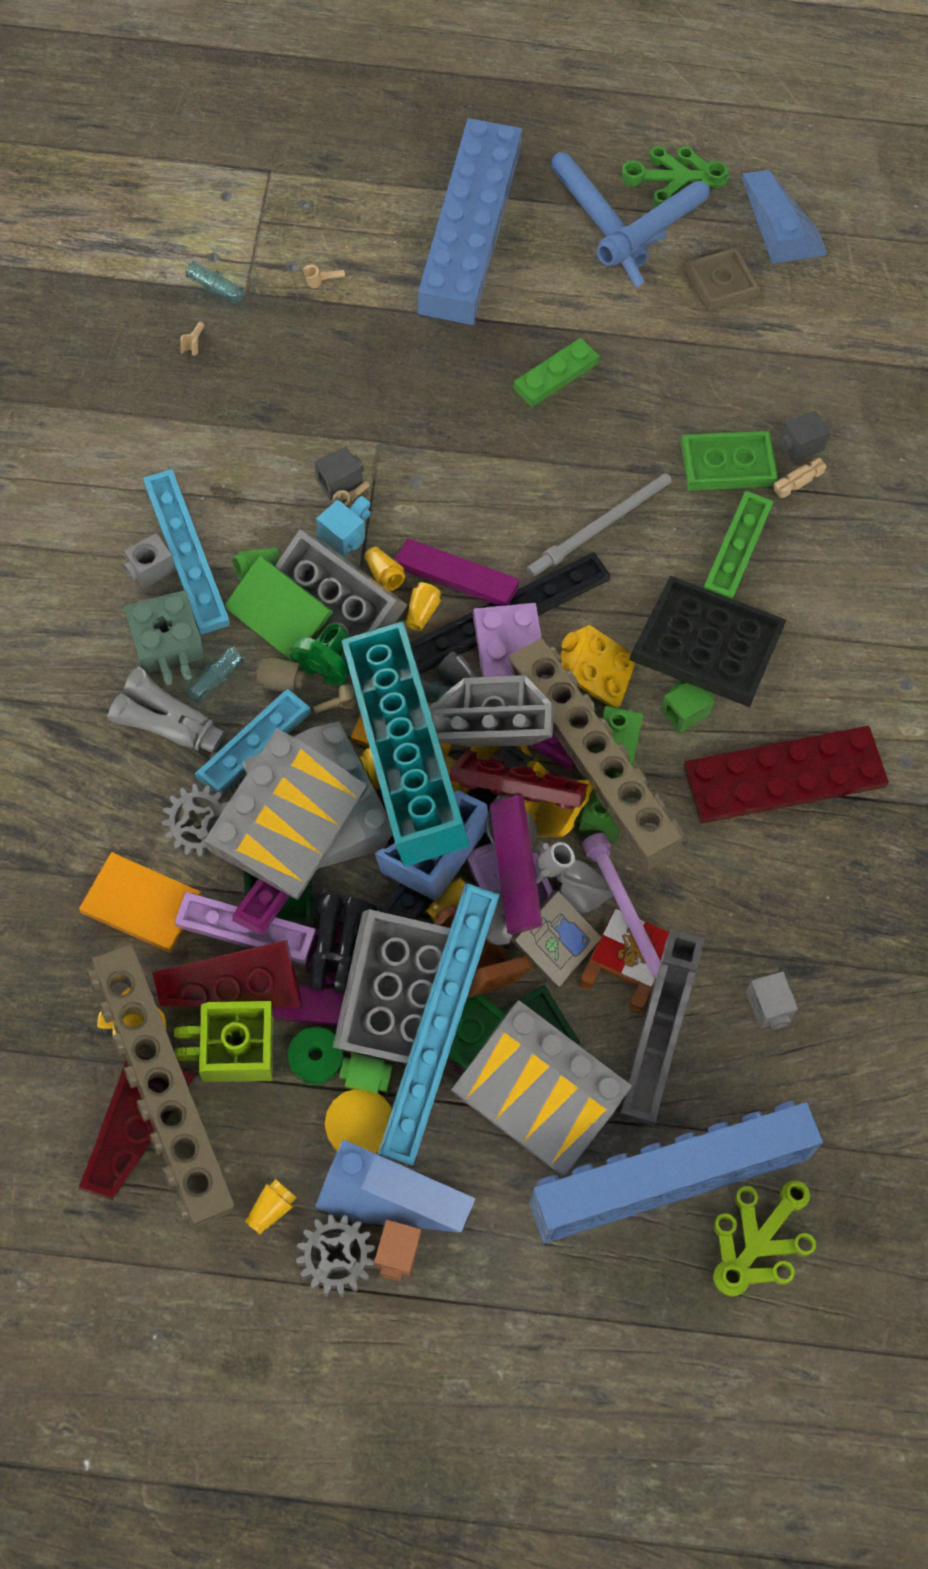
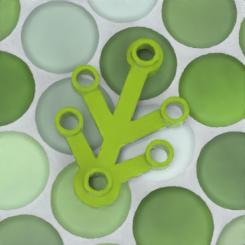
[713,1180,816,1297]

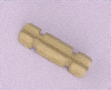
[773,457,827,498]

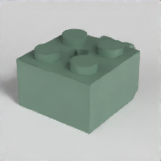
[124,590,205,685]

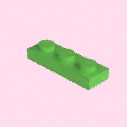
[513,338,600,407]

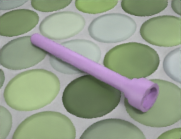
[581,833,661,978]

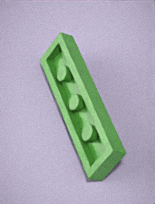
[704,491,774,599]

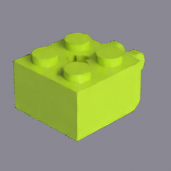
[174,1001,274,1082]

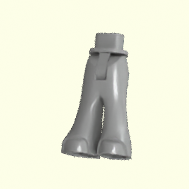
[107,667,225,753]

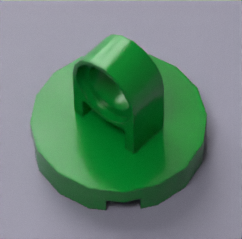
[290,623,350,686]

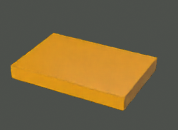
[79,852,202,953]

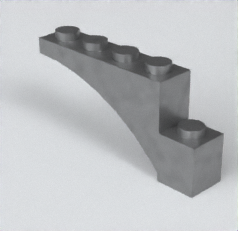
[620,929,705,1126]

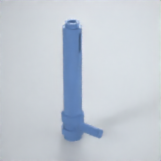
[551,152,667,268]
[597,181,710,288]

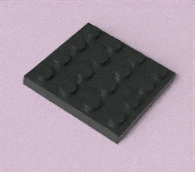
[629,575,787,707]

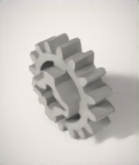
[162,784,229,857]
[296,1215,375,1297]

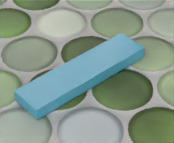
[195,688,311,794]

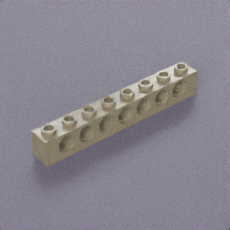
[509,638,684,871]
[87,944,235,1229]

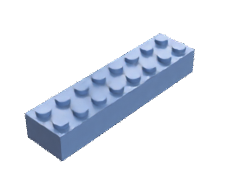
[418,118,522,325]
[529,1101,823,1244]

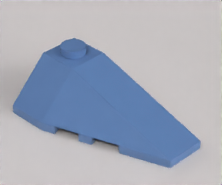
[742,170,827,264]
[315,1139,476,1232]

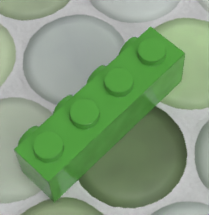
[574,706,643,843]

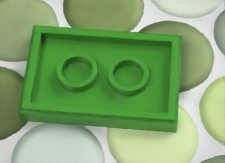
[680,431,778,491]
[224,555,333,662]

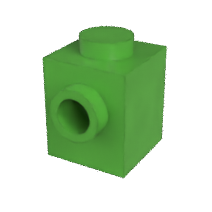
[661,681,715,734]

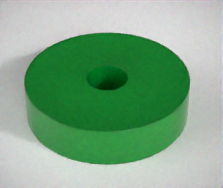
[288,1027,344,1085]

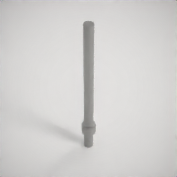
[526,473,672,578]

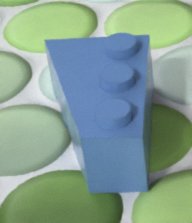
[375,790,489,902]

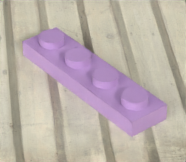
[175,892,316,964]

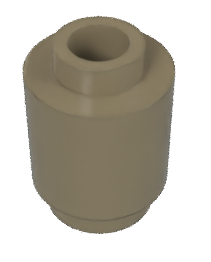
[256,657,306,694]

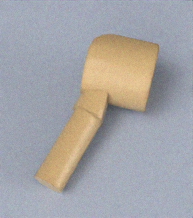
[303,265,345,288]
[180,322,205,356]
[333,481,370,509]
[313,684,357,714]

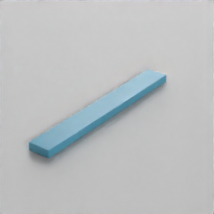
[378,883,500,1166]

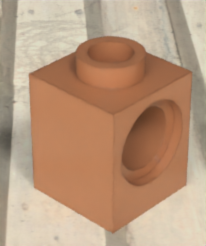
[374,1220,421,1281]

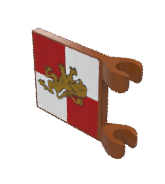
[579,907,670,1013]

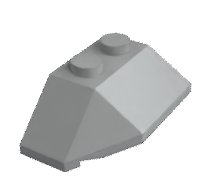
[429,675,554,747]

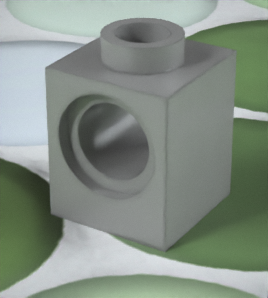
[123,533,176,589]
[746,972,798,1030]

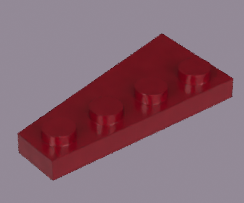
[450,749,588,809]
[152,940,303,1008]
[79,1054,196,1200]

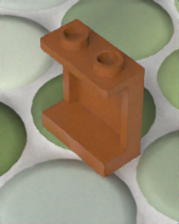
[433,905,533,998]

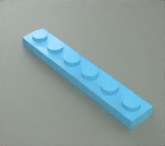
[143,469,230,635]

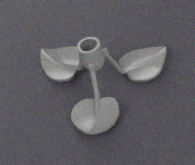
[486,795,613,945]

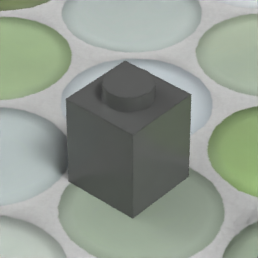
[779,410,830,462]
[314,446,364,501]

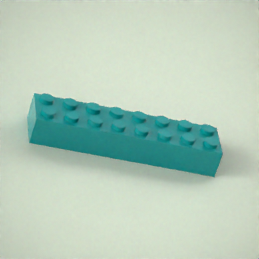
[341,621,470,867]

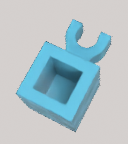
[316,496,371,557]

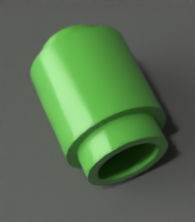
[339,1052,393,1094]

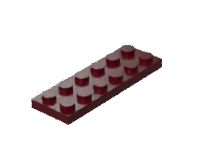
[683,725,889,824]

